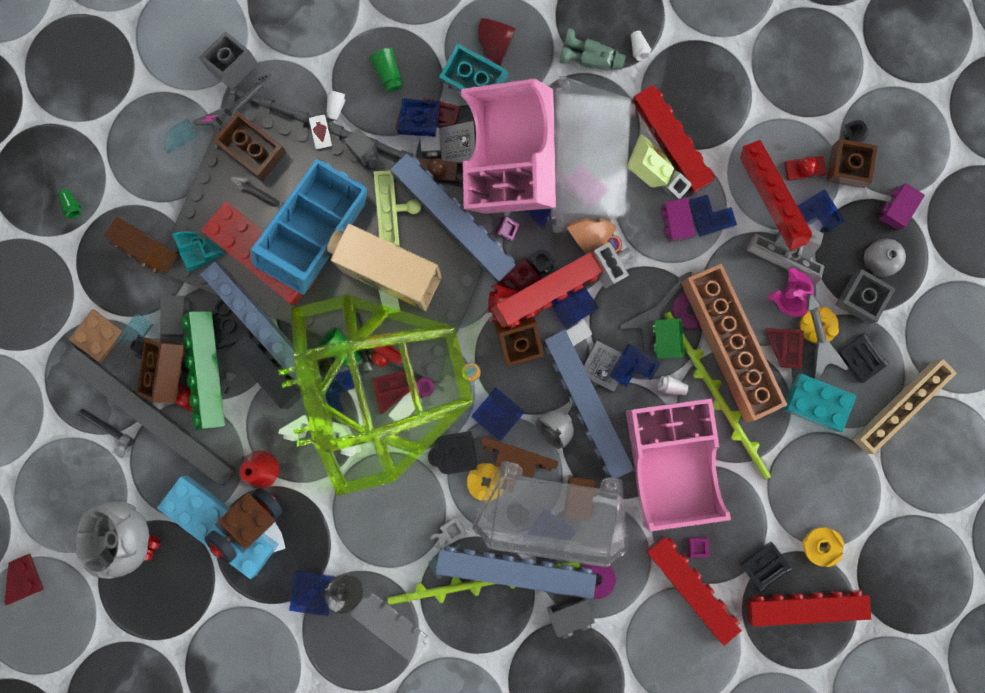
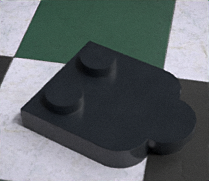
[212,300,252,350]
[428,431,478,475]

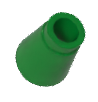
[58,189,82,218]

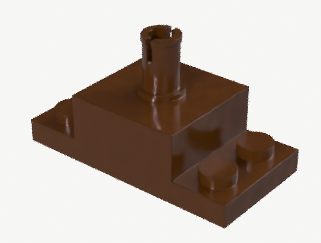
[481,436,558,492]

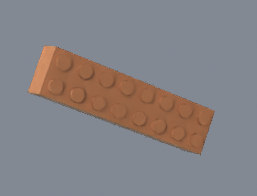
[681,263,787,422]

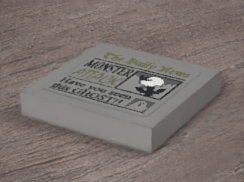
[439,121,476,164]
[584,341,631,392]

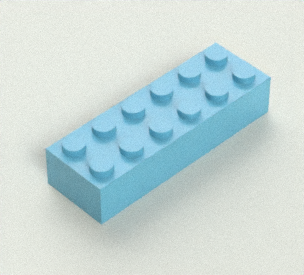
[157,475,279,579]

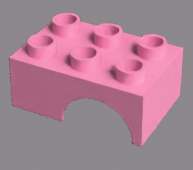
[461,79,556,214]
[626,399,731,531]

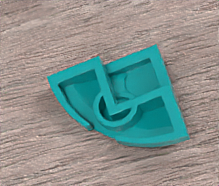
[172,231,223,272]

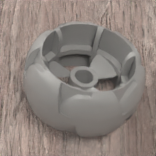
[75,501,149,579]

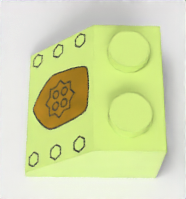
[627,134,674,188]

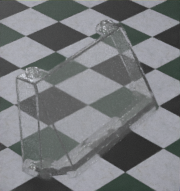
[551,76,635,233]
[473,461,628,567]

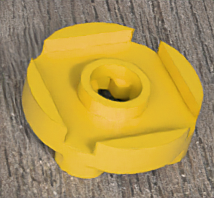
[798,306,839,344]
[467,463,505,501]
[802,527,844,567]

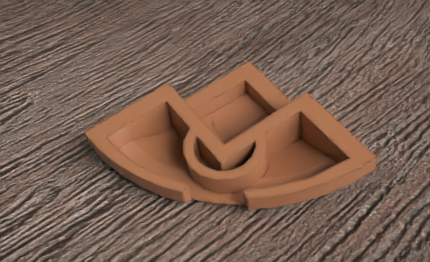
[566,218,617,254]

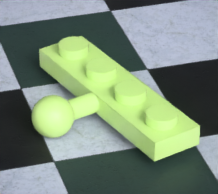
[374,170,421,247]

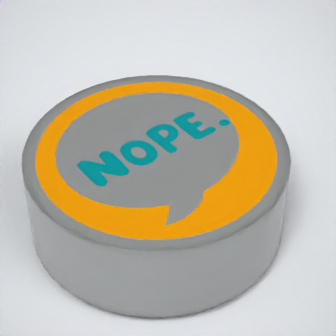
[462,363,481,382]

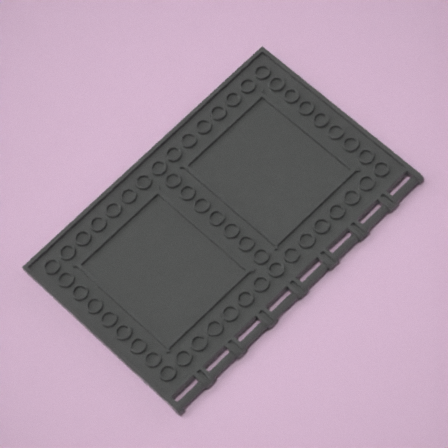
[159,86,505,382]

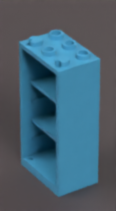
[251,159,367,295]

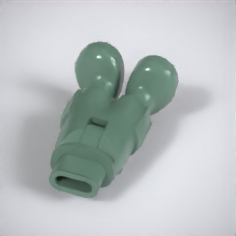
[559,28,626,70]

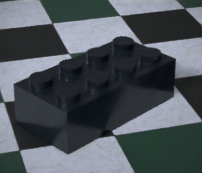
[229,334,305,409]

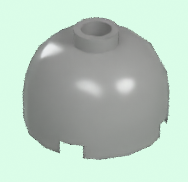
[864,238,906,277]
[536,410,574,449]

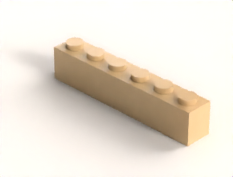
[852,359,957,454]

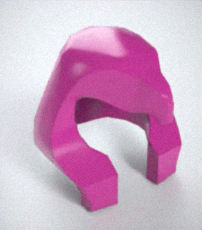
[768,267,814,317]

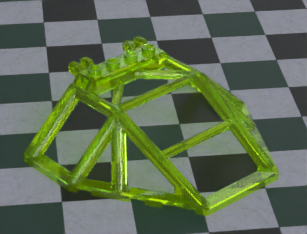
[279,294,474,496]

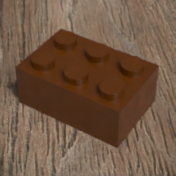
[213,111,287,181]
[104,216,179,274]
[136,337,184,403]

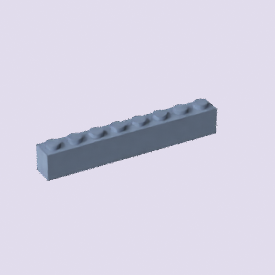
[390,154,515,283]
[200,261,323,391]
[543,330,634,480]
[436,546,597,599]

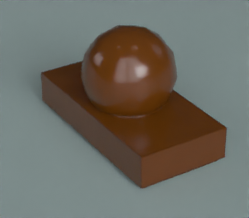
[419,158,457,182]

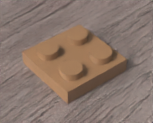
[69,309,125,363]

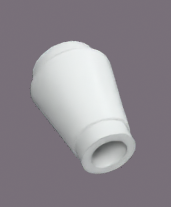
[630,31,651,61]
[326,91,346,120]
[658,375,688,395]

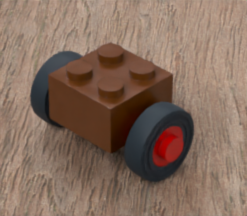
[204,488,282,563]

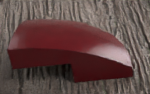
[478,18,516,66]
[496,257,543,291]

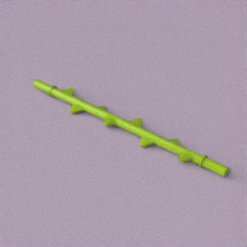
[664,311,771,480]
[388,560,580,605]

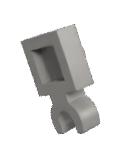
[430,516,467,549]

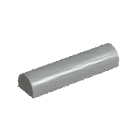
[747,233,825,284]

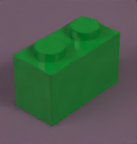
[652,318,684,359]

